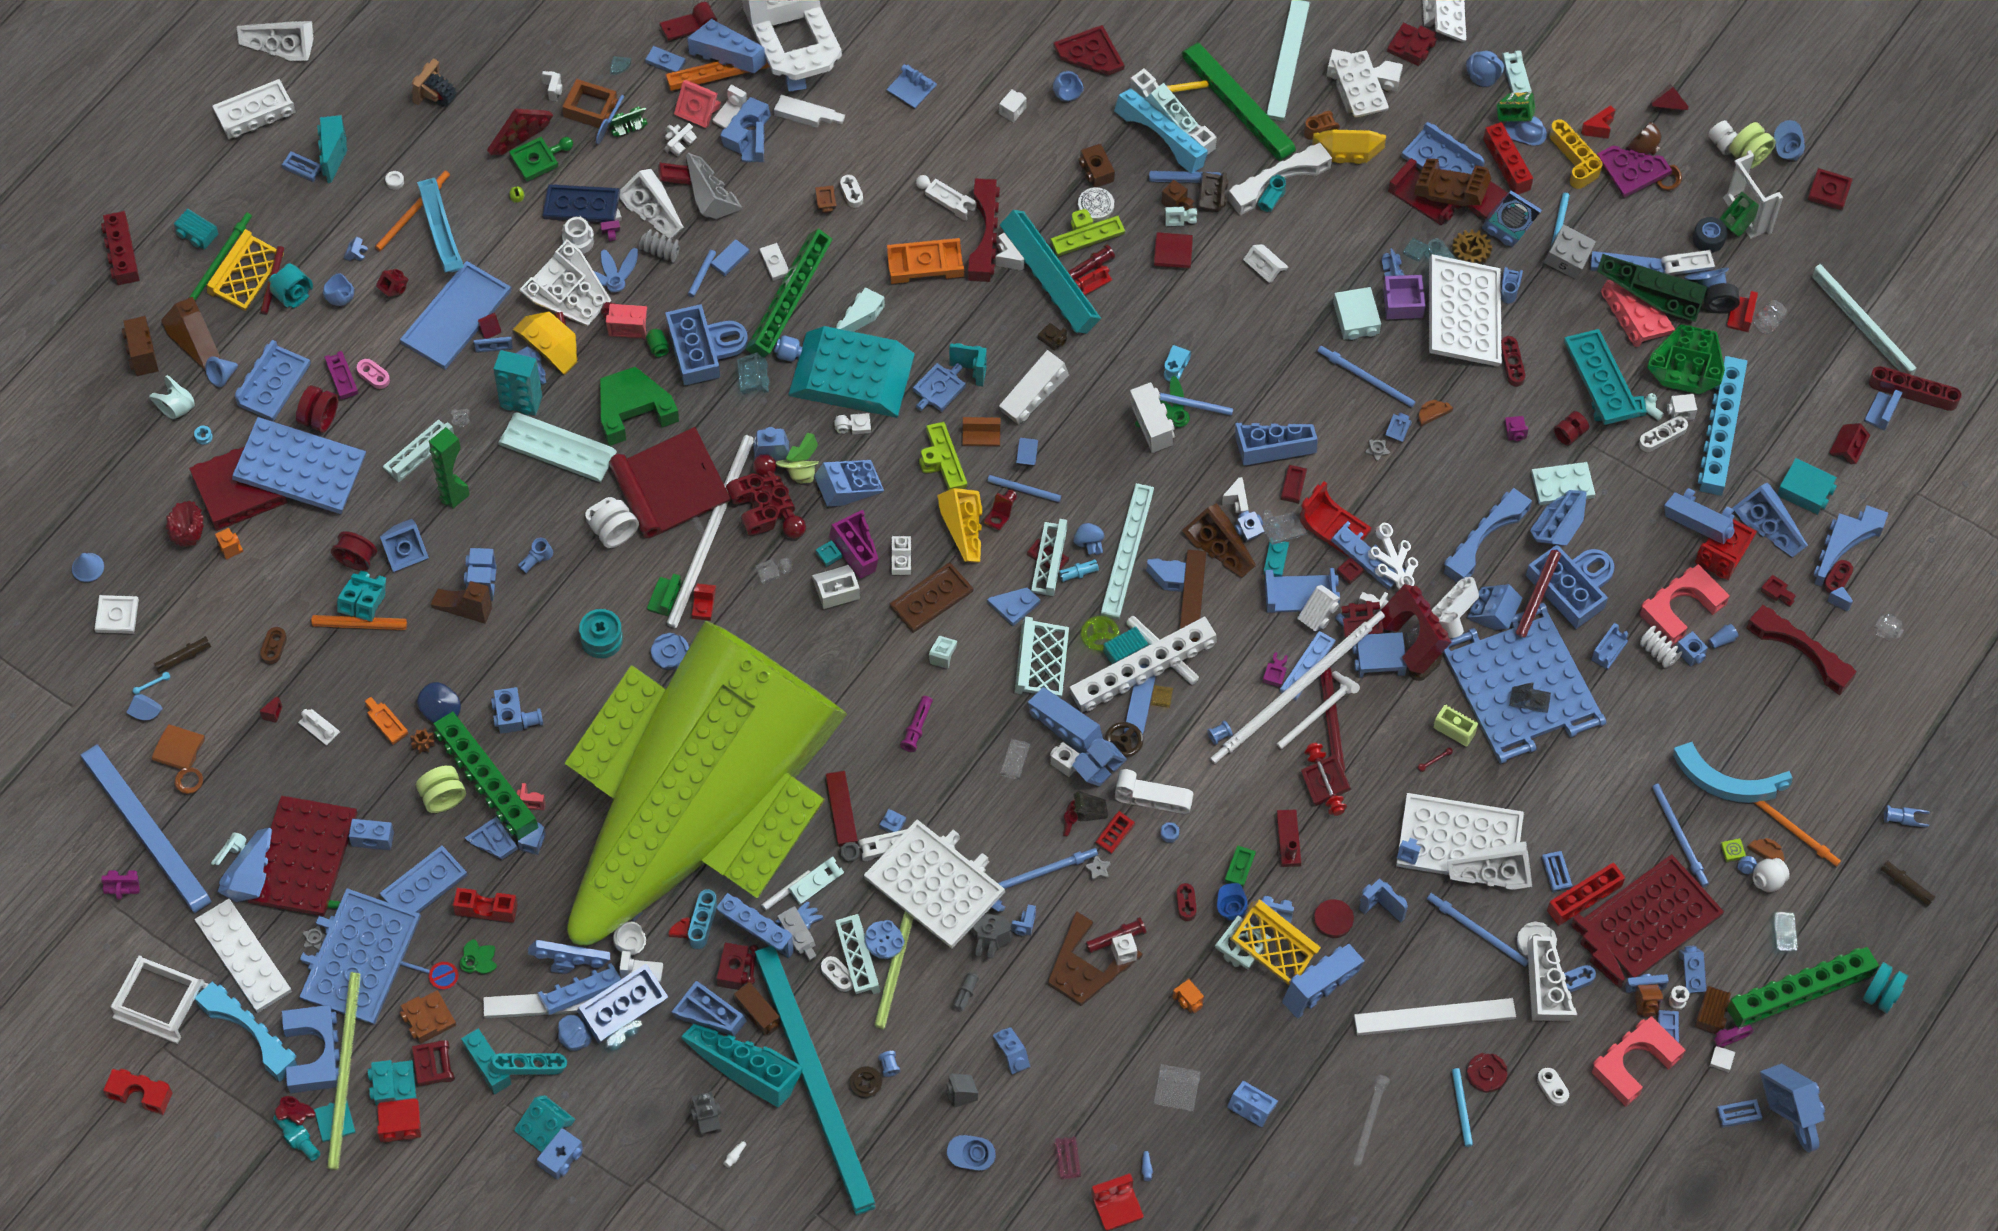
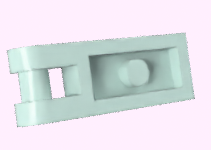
[1502,51,1531,93]
[788,856,844,904]

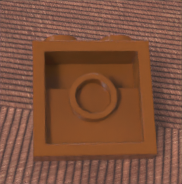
[399,990,456,1044]

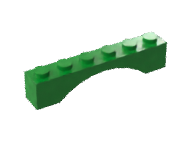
[429,427,470,509]

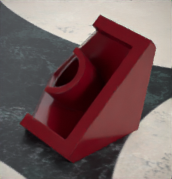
[1651,84,1689,110]

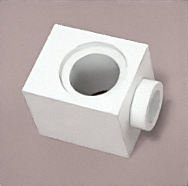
[999,90,1026,123]
[1667,394,1697,420]
[1050,742,1079,777]
[1111,933,1137,965]

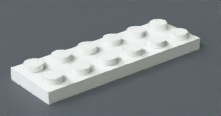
[195,899,292,1013]

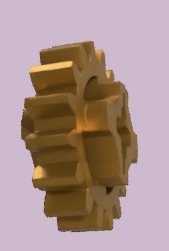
[1452,229,1492,264]

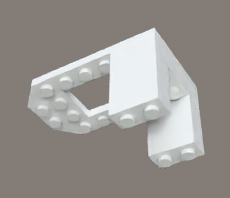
[742,0,842,80]

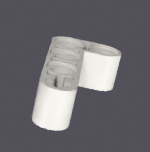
[1432,577,1479,638]
[1115,769,1193,814]

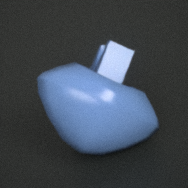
[1073,523,1105,555]

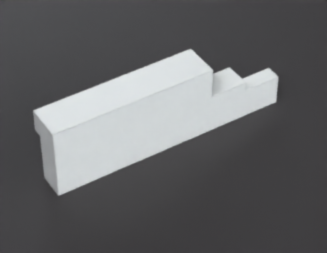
[774,95,845,128]

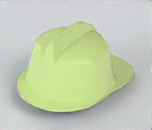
[776,460,819,483]

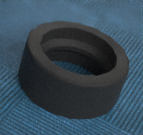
[1704,283,1740,313]

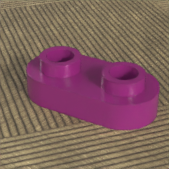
[1714,1025,1754,1048]

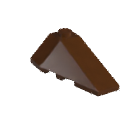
[161,297,221,371]

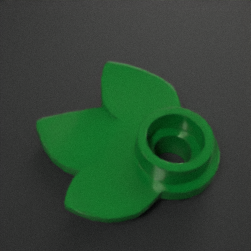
[460,939,497,974]

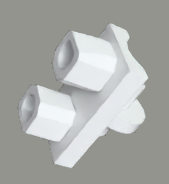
[664,123,697,157]

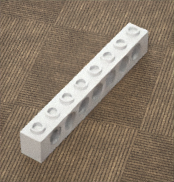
[1070,617,1217,713]

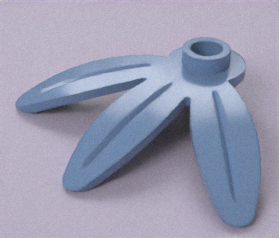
[594,248,638,292]

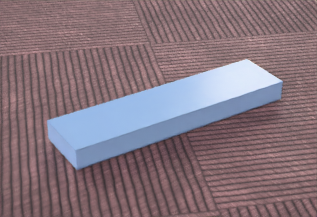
[1280,631,1336,701]

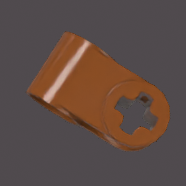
[1303,111,1340,140]

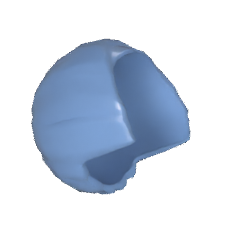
[1053,71,1084,101]
[323,273,354,306]

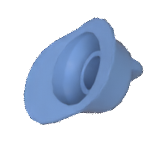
[1505,116,1547,146]
[1774,120,1805,161]
[1685,267,1729,288]
[947,1135,996,1170]

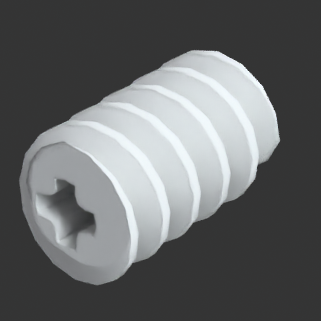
[1640,626,1682,668]

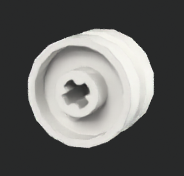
[589,500,639,548]

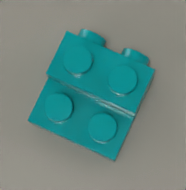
[368,1060,417,1106]

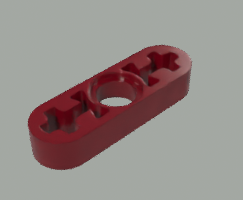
[1501,336,1526,387]

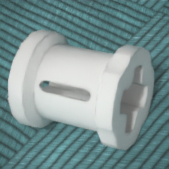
[1669,986,1689,1010]

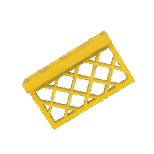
[207,229,284,311]
[1230,899,1321,986]

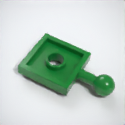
[509,137,573,182]

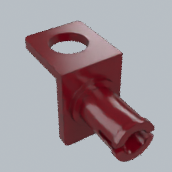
[984,490,1017,530]

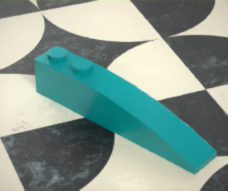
[682,1024,803,1108]

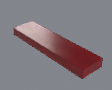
[826,771,858,847]

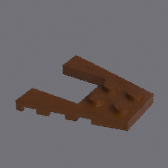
[1048,912,1143,1006]

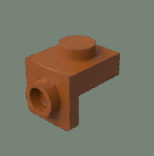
[815,185,836,212]

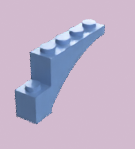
[1813,506,1888,587]

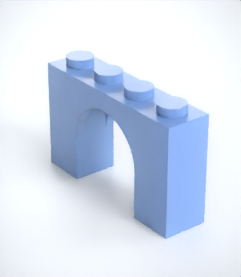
[282,1005,340,1093]

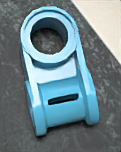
[1164,345,1191,382]

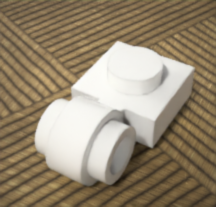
[834,413,871,435]

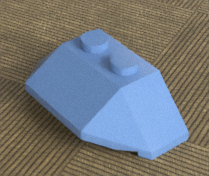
[1530,490,1587,545]

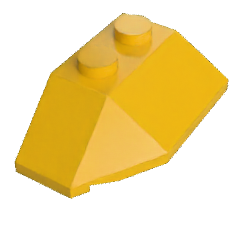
[1312,130,1386,164]
[513,311,578,375]

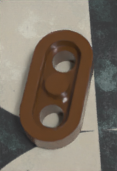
[260,627,287,664]

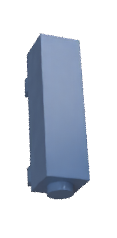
[1664,488,1734,544]

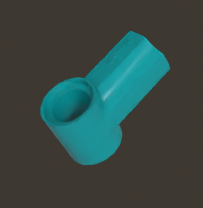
[1257,175,1286,212]

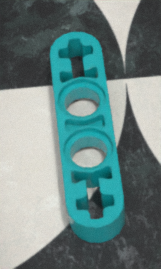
[489,1053,567,1075]

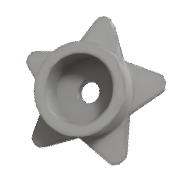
[1365,440,1390,461]
[1085,856,1111,880]
[303,926,326,950]

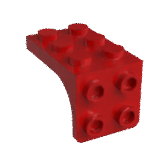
[1300,481,1372,557]
[1695,519,1757,580]

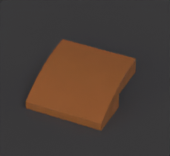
[152,724,205,769]

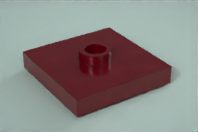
[1807,168,1853,211]

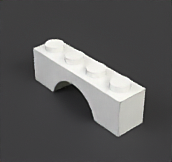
[1327,49,1403,92]

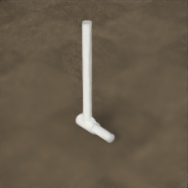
[1277,671,1360,749]

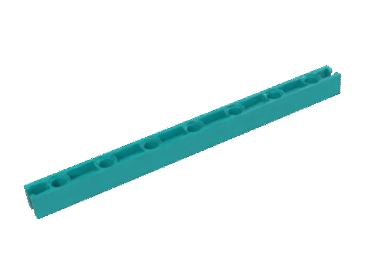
[755,946,875,1216]

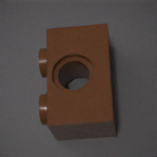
[1078,143,1115,188]

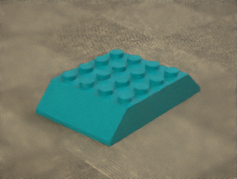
[789,326,915,418]

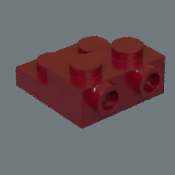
[1387,22,1437,66]

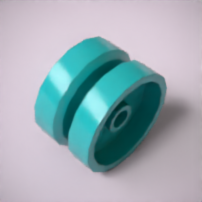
[579,609,623,658]
[1862,962,1908,1014]

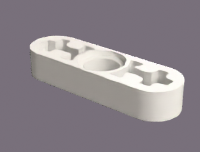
[1639,417,1688,452]

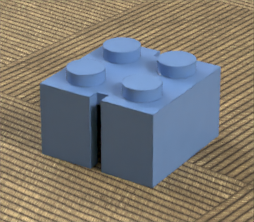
[464,548,497,601]
[1072,738,1127,787]

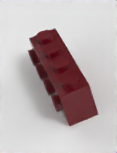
[101,211,140,286]

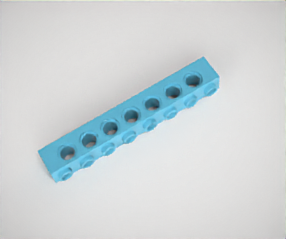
[1697,356,1748,496]

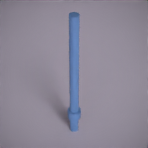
[1318,345,1416,408]
[1652,784,1709,887]
[998,848,1098,889]
[1427,893,1528,967]

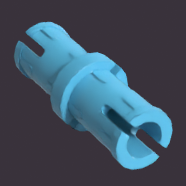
[1059,559,1099,582]

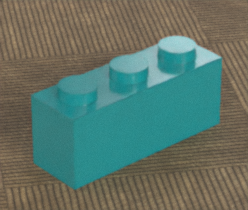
[461,1028,512,1095]

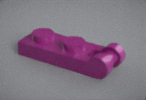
[324,351,359,400]

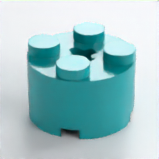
[269,263,313,308]

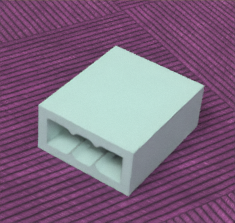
[1333,287,1381,340]

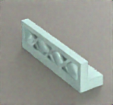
[383,420,454,482]
[1031,519,1067,596]
[835,914,881,994]

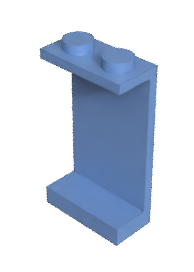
[1264,568,1340,613]

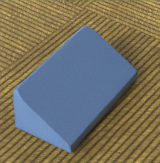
[474,337,513,352]

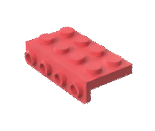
[1601,280,1675,347]

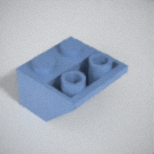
[1467,584,1522,630]

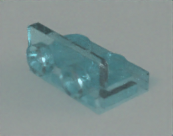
[737,353,770,394]

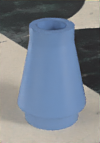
[1708,624,1739,649]

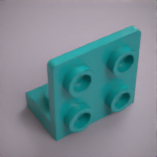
[949,343,987,386]
[514,1095,575,1152]

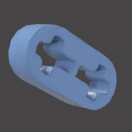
[1564,965,1596,992]

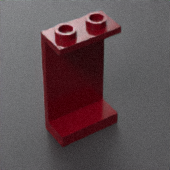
[1388,158,1462,226]

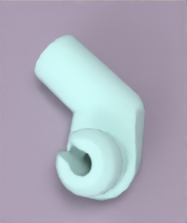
[1644,393,1664,421]

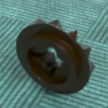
[850,1066,882,1099]

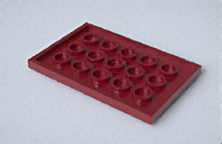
[247,796,358,916]
[1584,854,1724,978]

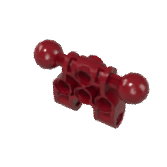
[726,454,806,539]

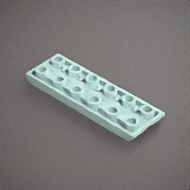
[498,413,617,483]

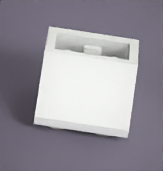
[812,565,860,609]

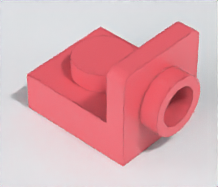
[517,783,546,811]

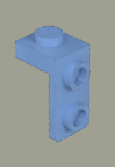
[1679,946,1706,993]
[993,1028,1030,1074]

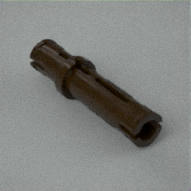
[154,636,211,674]
[1880,860,1936,906]

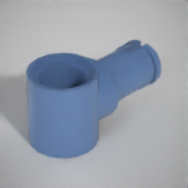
[518,538,553,573]

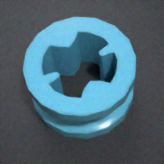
[194,426,212,445]

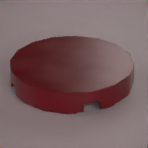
[1314,899,1354,938]
[1467,1053,1507,1093]

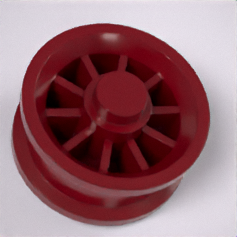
[331,531,377,571]

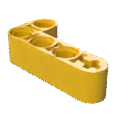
[1550,119,1602,189]

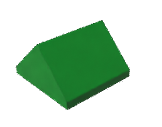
[1719,192,1759,237]

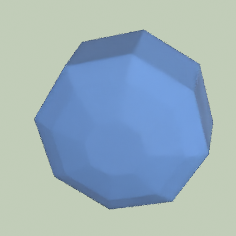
[1161,822,1179,843]

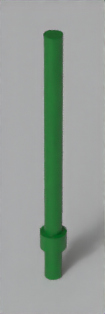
[189,212,252,301]

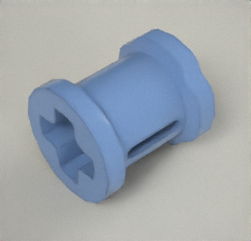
[521,708,543,729]
[1207,721,1233,745]
[878,1051,900,1077]

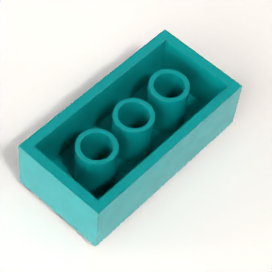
[493,350,543,416]

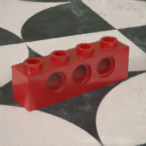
[1483,122,1533,195]
[1547,862,1625,926]

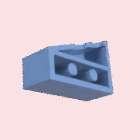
[672,980,746,1037]

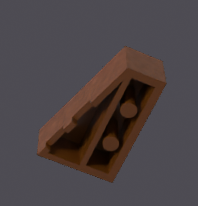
[122,316,159,376]

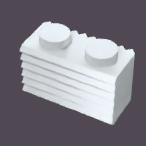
[1298,585,1340,631]

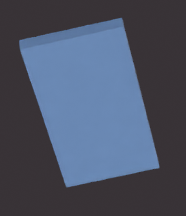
[400,261,512,370]

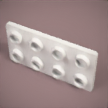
[1423,0,1466,42]
[1333,51,1389,118]

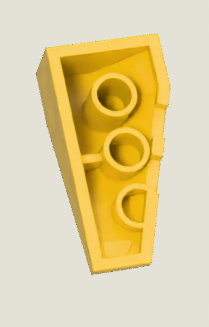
[937,488,982,563]

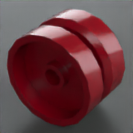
[296,385,338,433]

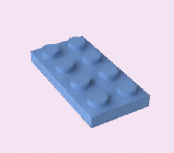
[380,846,468,913]

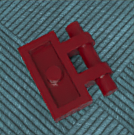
[1341,601,1384,638]

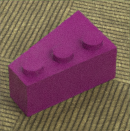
[829,510,878,579]

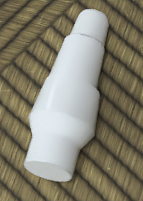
[723,1141,746,1168]

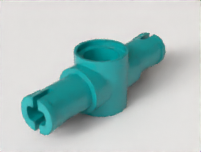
[273,1115,321,1161]

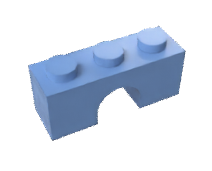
[721,97,771,154]

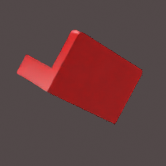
[1727,291,1758,332]

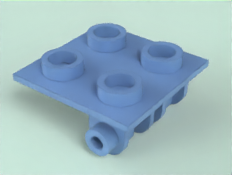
[887,64,937,108]

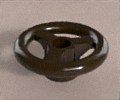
[1105,722,1143,757]

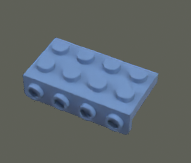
[1401,122,1485,174]
[235,340,311,422]
[717,893,794,958]

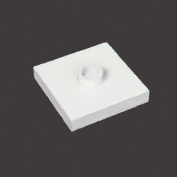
[95,595,139,634]

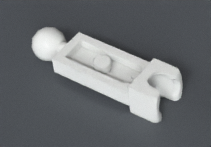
[916,175,976,221]

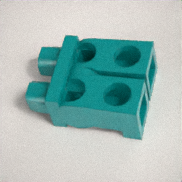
[337,570,386,622]

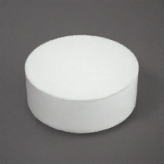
[385,171,404,190]

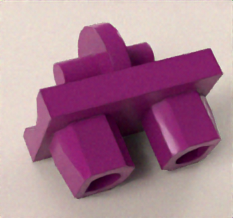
[101,870,140,900]

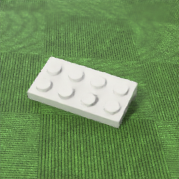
[213,79,296,139]

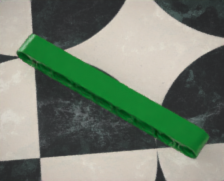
[1182,42,1296,161]

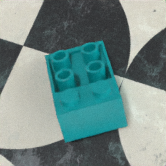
[317,115,347,183]

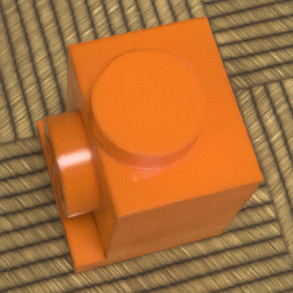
[215,528,243,560]
[1172,979,1204,1013]

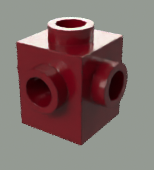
[376,269,409,297]

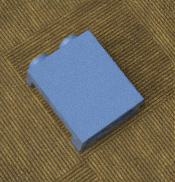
[1352,632,1407,677]

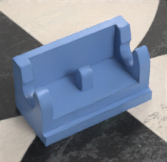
[1592,623,1628,670]

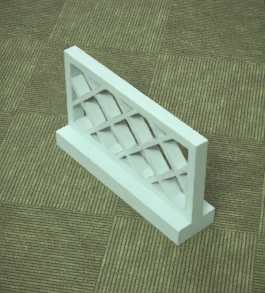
[1014,616,1069,698]

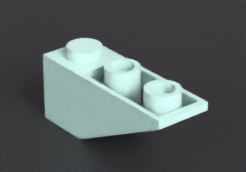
[1145,83,1198,134]
[836,287,885,332]

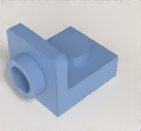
[1385,413,1412,442]
[1011,905,1036,936]

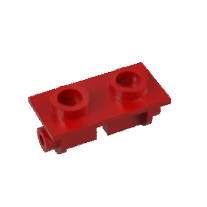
[1075,266,1112,295]

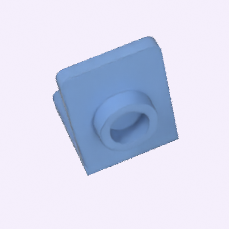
[1016,438,1038,465]

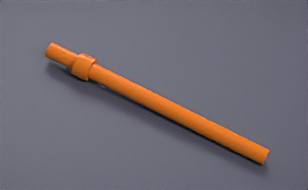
[375,171,450,251]
[1753,801,1841,867]

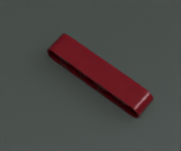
[1869,366,1962,411]

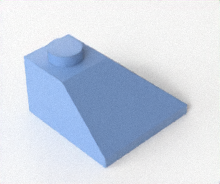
[380,519,429,572]

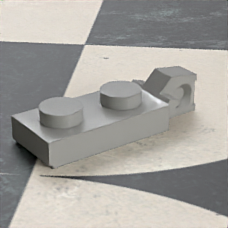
[777,906,816,961]

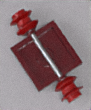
[1301,743,1352,816]

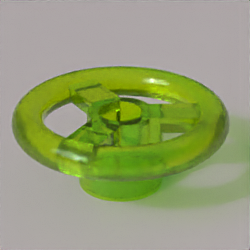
[1081,616,1120,650]

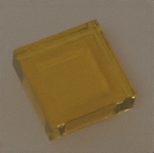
[1151,685,1173,708]

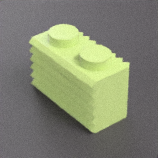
[1433,705,1478,747]

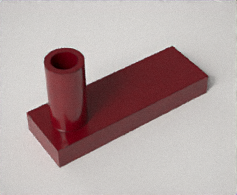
[1276,809,1301,867]

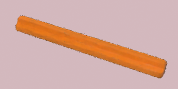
[311,615,407,630]

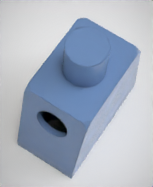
[753,427,790,460]

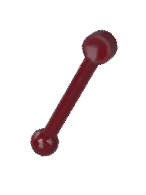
[1418,748,1453,772]
[747,945,758,985]

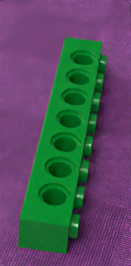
[745,228,833,359]
[433,712,539,840]
[1727,947,1879,1029]

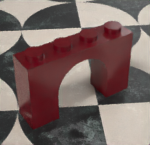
[1380,584,1452,674]

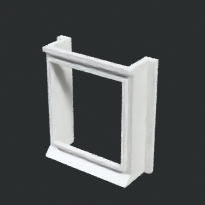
[1723,150,1783,239]
[111,956,209,1044]

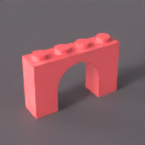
[1640,564,1730,646]
[1592,1016,1686,1107]

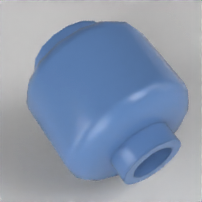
[774,335,802,362]

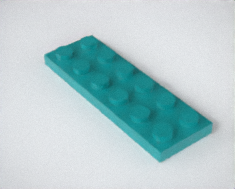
[1564,329,1640,425]

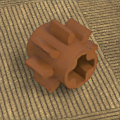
[410,728,435,753]

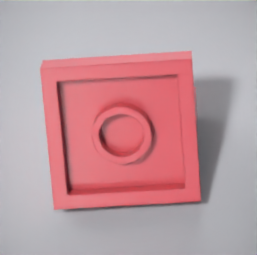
[674,80,721,128]
[606,304,647,339]

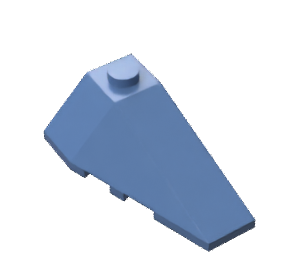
[218,828,272,902]

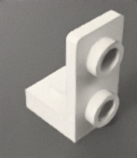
[713,85,747,128]
[620,951,663,983]

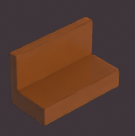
[963,417,1000,446]

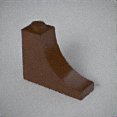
[431,581,492,624]

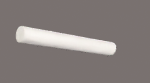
[761,870,810,911]

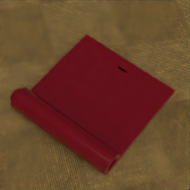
[609,427,731,538]

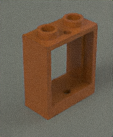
[562,79,619,128]

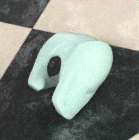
[149,375,195,419]

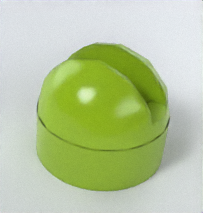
[509,186,524,202]

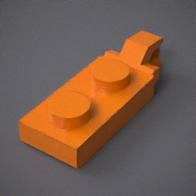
[365,697,408,745]

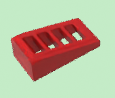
[1096,811,1135,854]

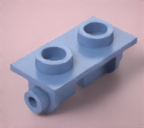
[1381,248,1404,276]

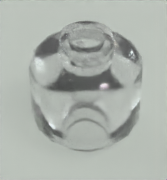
[1874,613,1904,642]

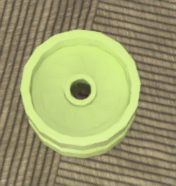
[1729,122,1776,169]
[416,766,466,813]

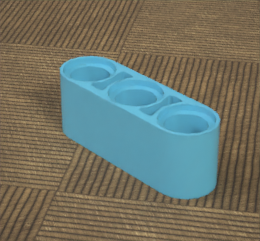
[688,889,717,949]

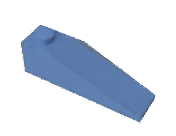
[1733,483,1808,557]

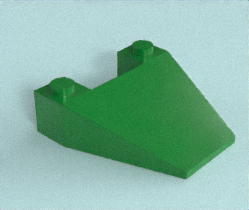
[600,366,679,446]

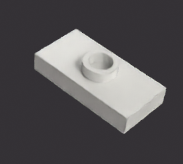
[760,243,789,281]

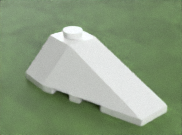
[237,21,313,61]
[1447,842,1532,889]

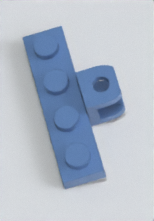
[528,940,610,974]

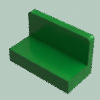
[647,574,681,617]

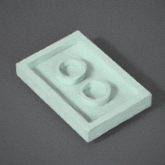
[1531,462,1595,505]

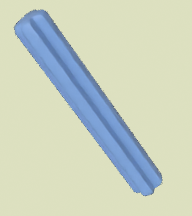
[1149,171,1221,183]

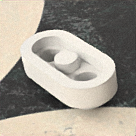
[821,957,854,992]
[1537,1068,1569,1106]

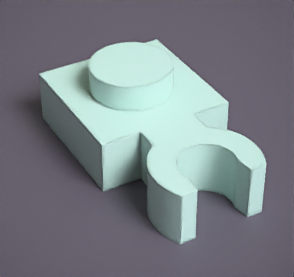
[1165,207,1197,226]

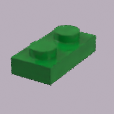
[1225,845,1256,888]

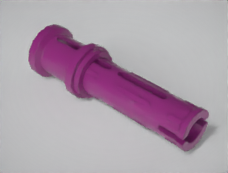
[900,696,933,752]

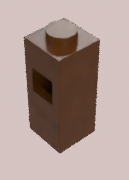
[734,982,780,1036]

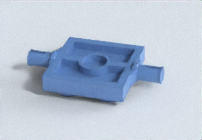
[913,363,966,412]

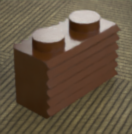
[1694,986,1731,1034]

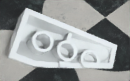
[619,169,684,239]

